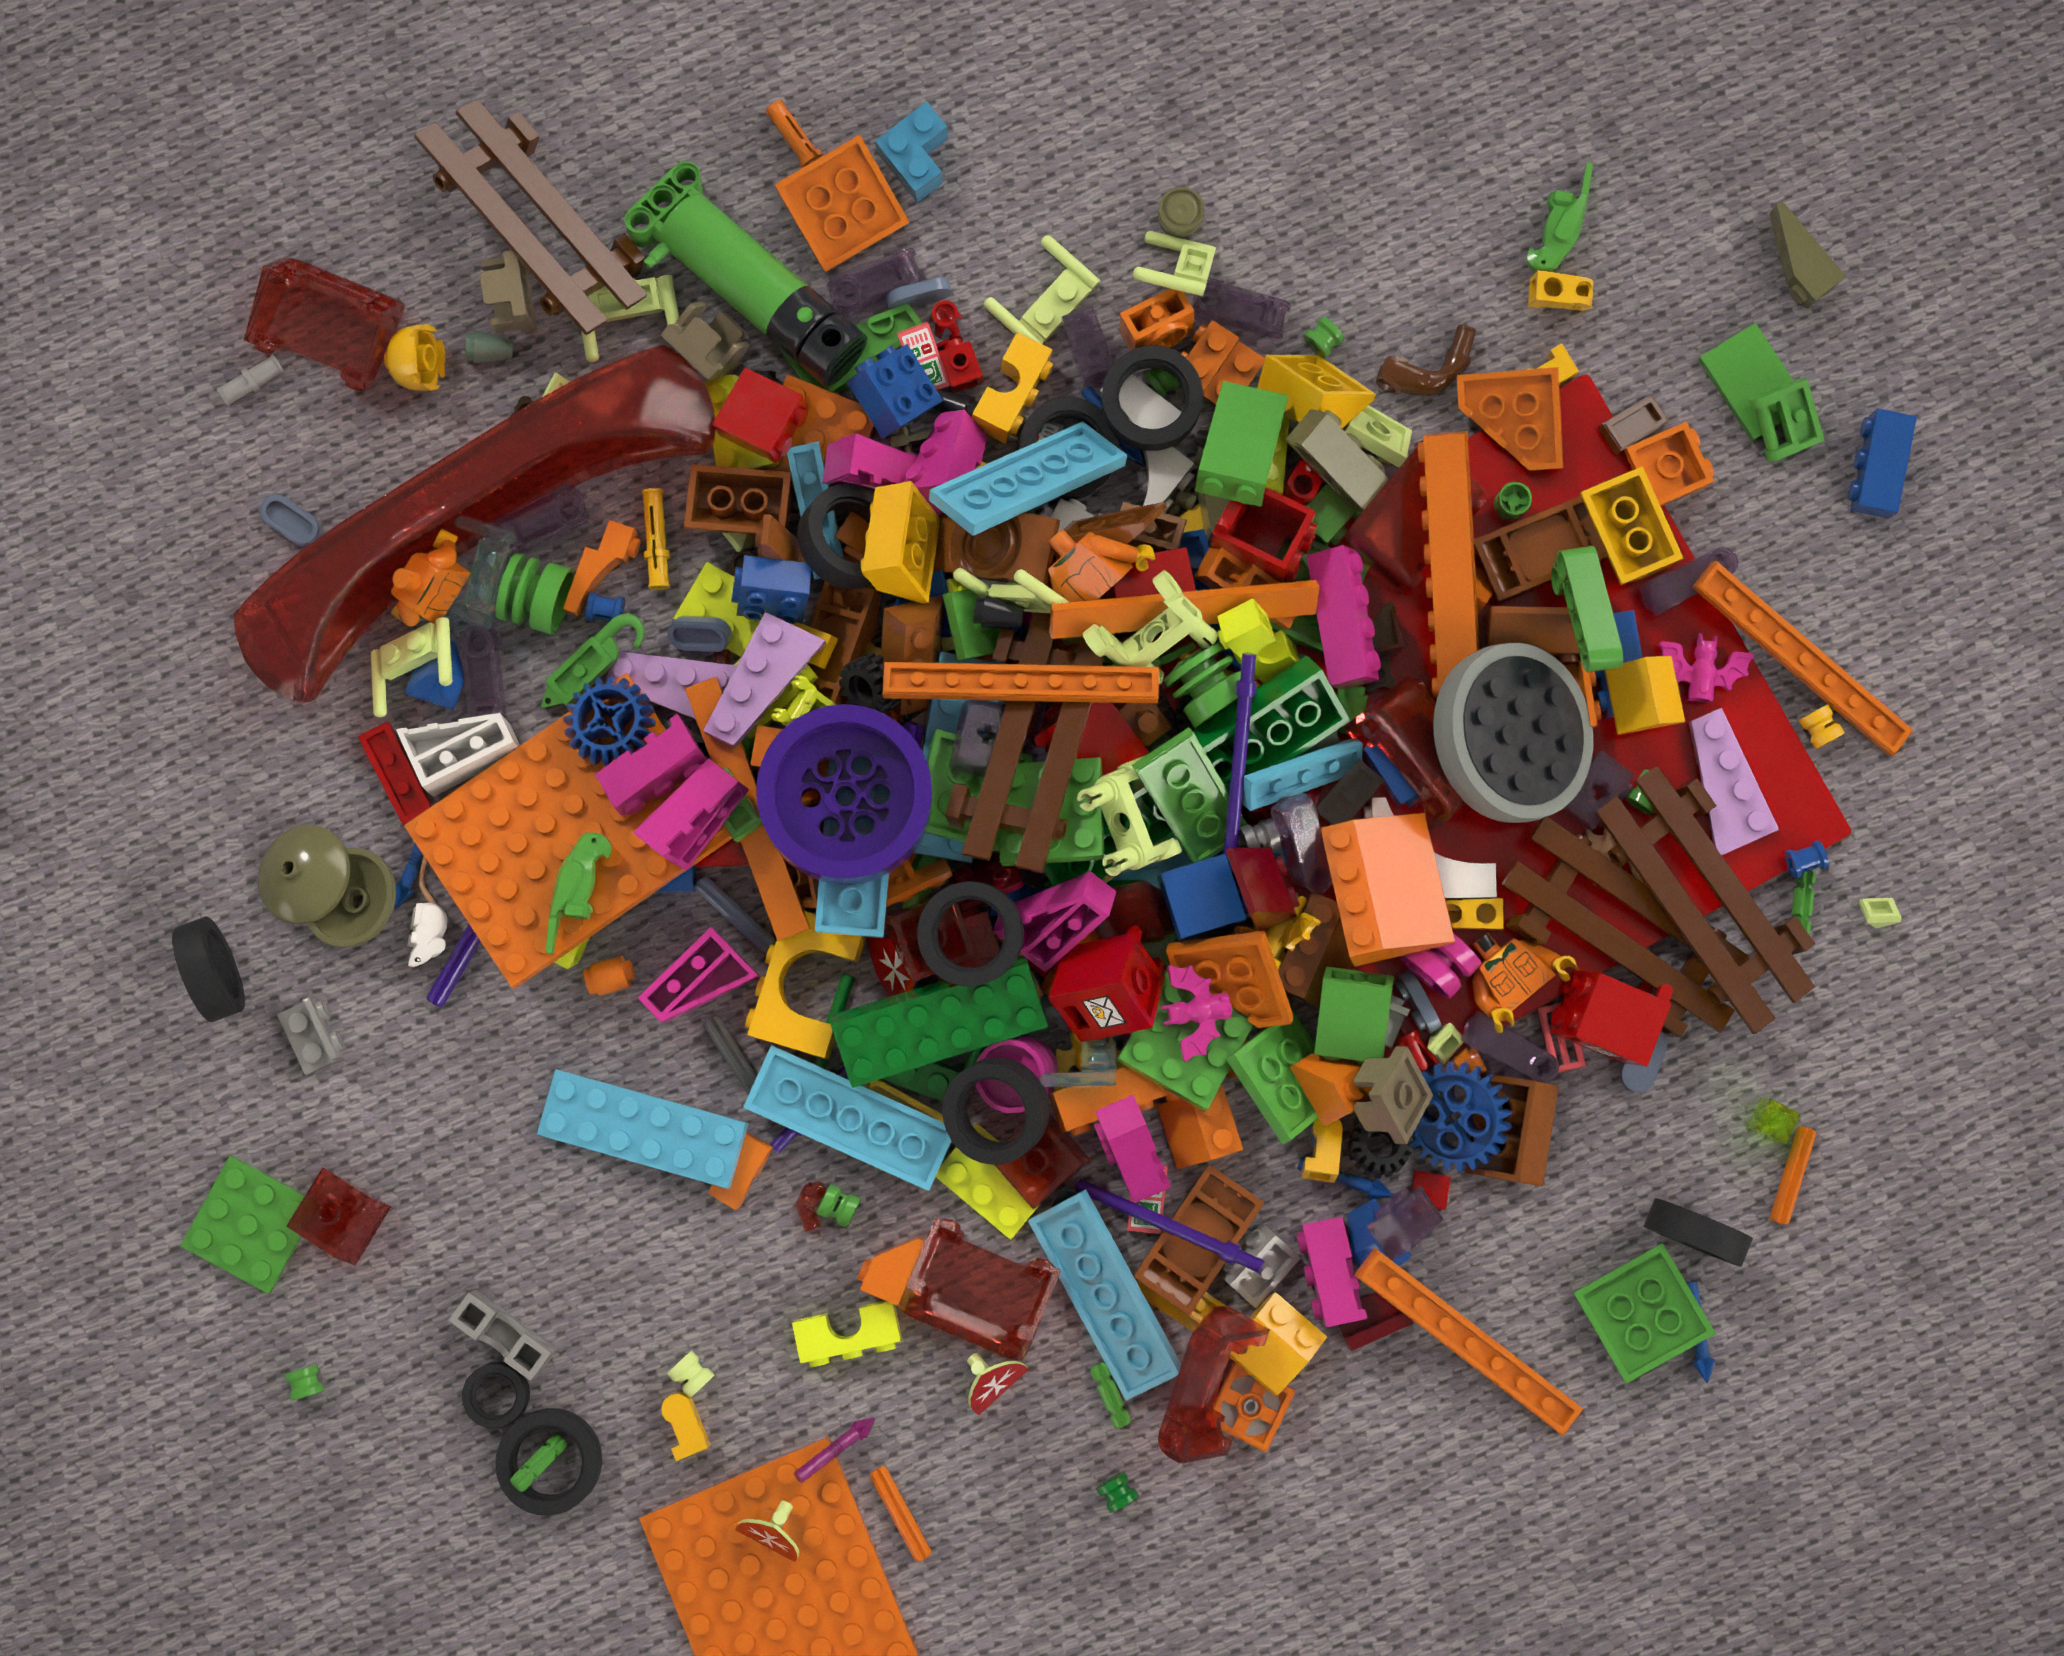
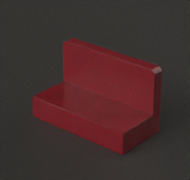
[1338,1292,1414,1351]

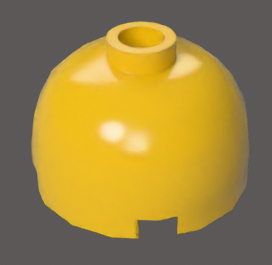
[384,324,445,392]

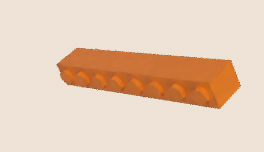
[1418,431,1480,698]

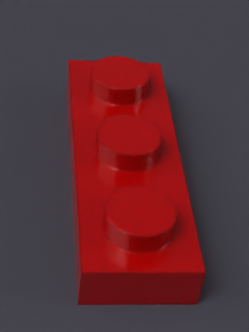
[358,721,432,825]

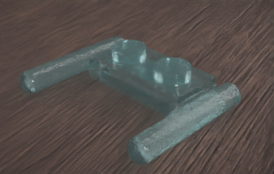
[446,516,515,629]
[1040,1005,1117,1087]

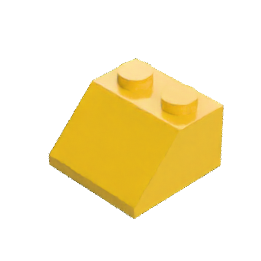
[1224,1292,1327,1397]

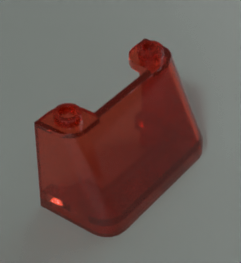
[244,258,405,391]
[1339,440,1487,596]
[1343,676,1466,831]
[899,1217,1061,1361]
[1158,1306,1270,1464]

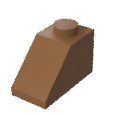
[1120,502,1187,552]

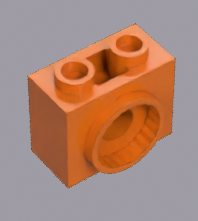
[1120,288,1195,351]

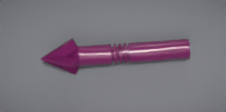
[794,1417,875,1483]

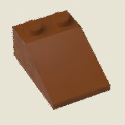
[1054,501,1166,561]

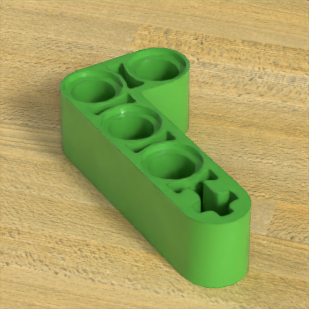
[1551,546,1623,672]

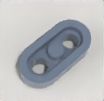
[1394,969,1442,1034]

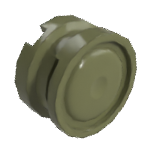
[1158,187,1204,238]

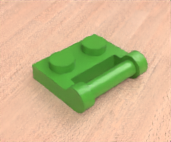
[1748,377,1825,462]

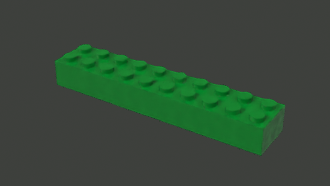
[1043,655,1351,886]

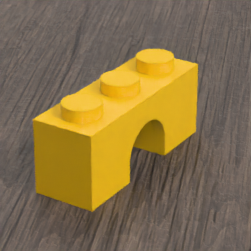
[972,332,1054,444]

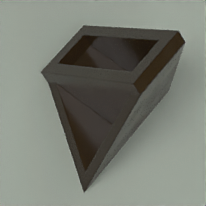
[1372,601,1405,657]

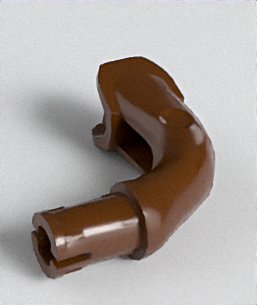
[1376,325,1476,396]

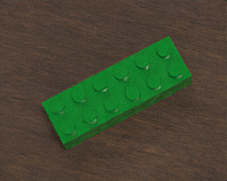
[831,955,1048,1088]

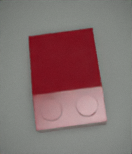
[1226,848,1300,931]

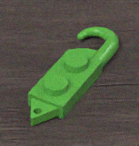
[541,613,645,709]

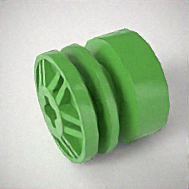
[496,552,574,635]
[1163,642,1241,729]

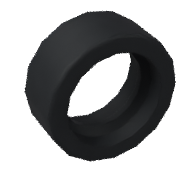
[462,1361,530,1429]

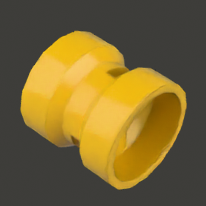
[1798,704,1845,749]

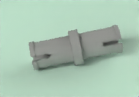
[216,354,285,407]

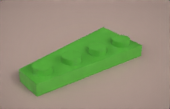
[781,303,922,393]

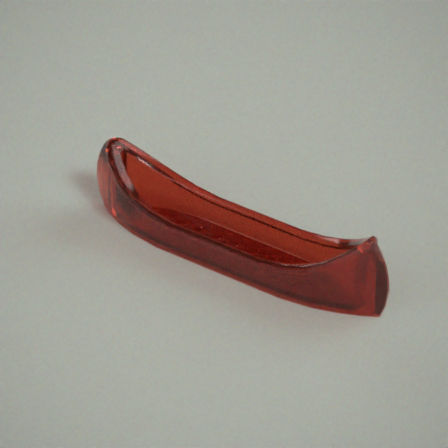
[233,344,716,703]

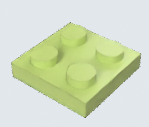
[1344,405,1412,468]

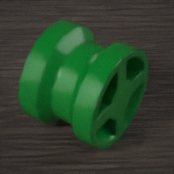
[1096,1471,1139,1513]

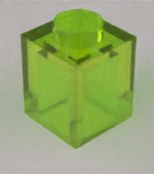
[1746,1098,1801,1144]

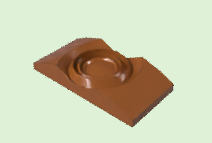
[1474,496,1608,602]
[933,513,1061,586]
[807,581,880,705]
[1133,1164,1265,1316]

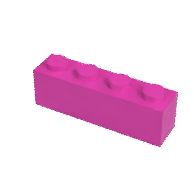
[1306,545,1381,690]

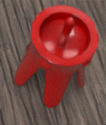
[929,300,963,338]
[1394,1026,1439,1070]

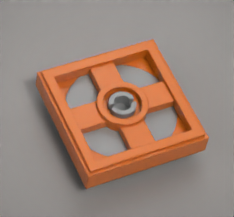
[1204,1361,1296,1452]

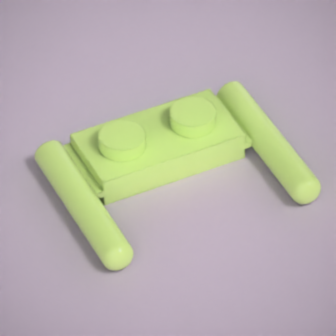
[1133,231,1216,297]
[984,235,1101,344]
[581,275,679,362]
[953,568,1069,613]
[371,617,453,717]

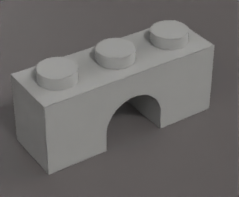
[448,1290,558,1381]

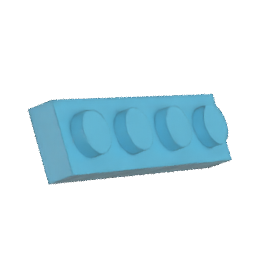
[787,441,845,580]
[1243,737,1363,811]

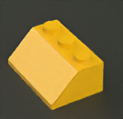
[1257,355,1376,429]
[1580,466,1683,585]
[861,481,940,604]

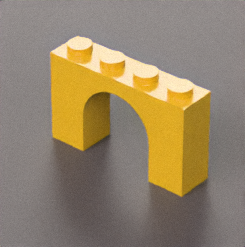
[745,911,867,1060]

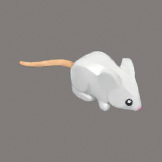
[407,856,448,967]

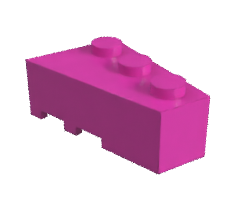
[904,410,988,514]
[822,433,918,492]
[595,714,707,816]
[633,759,749,871]
[993,871,1116,972]
[638,927,761,1023]
[1094,1095,1171,1203]
[1296,1217,1367,1327]

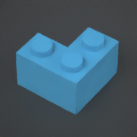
[875,101,948,203]

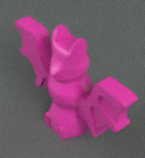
[1658,633,1754,703]
[1160,965,1232,1062]

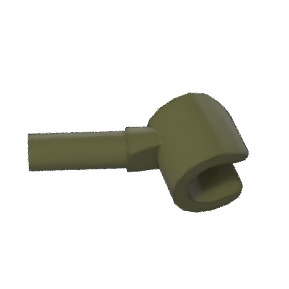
[1166,491,1197,516]

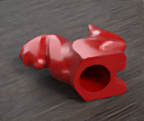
[1282,460,1323,505]

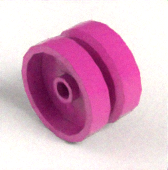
[1398,933,1482,999]
[975,1034,1059,1114]

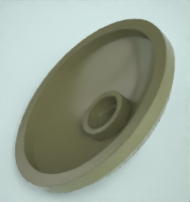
[258,825,350,924]
[307,848,396,948]

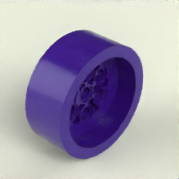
[756,704,932,885]

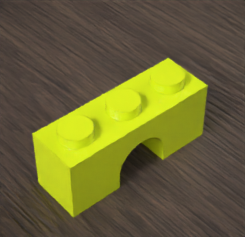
[1217,598,1300,684]
[792,1301,902,1367]

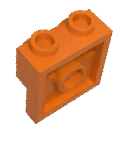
[1181,320,1265,407]
[1624,421,1714,506]

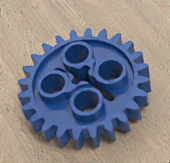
[1410,1060,1512,1172]

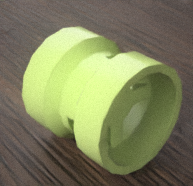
[667,1350,715,1399]

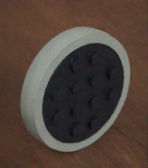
[1434,643,1593,823]

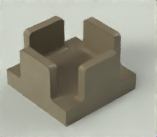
[479,250,537,333]
[661,301,751,380]
[1353,1046,1433,1144]

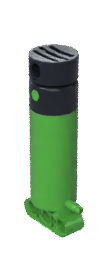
[624,161,868,387]

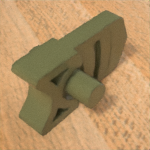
[889,427,931,453]

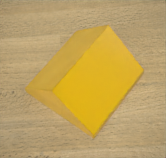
[1604,656,1685,735]

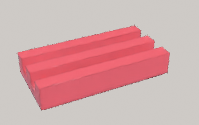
[1536,1003,1586,1074]

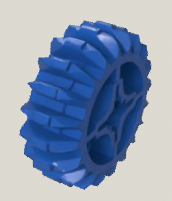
[563,676,656,767]

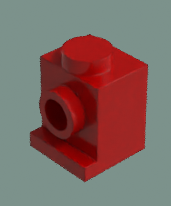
[939,338,984,393]

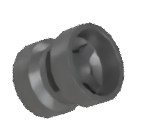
[1238,818,1281,852]

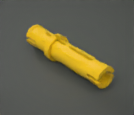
[642,488,670,590]

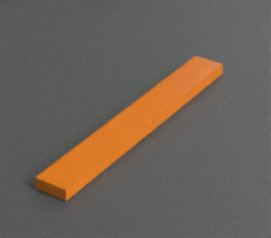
[1692,561,1913,756]
[1049,580,1319,639]
[883,662,1159,703]
[685,676,811,941]
[1354,1248,1583,1436]

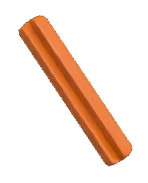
[1770,1126,1816,1225]
[870,1466,931,1562]

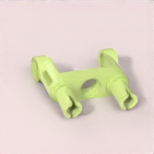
[1082,570,1218,685]
[1077,756,1182,876]

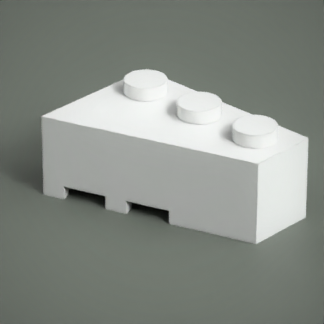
[396,713,520,797]

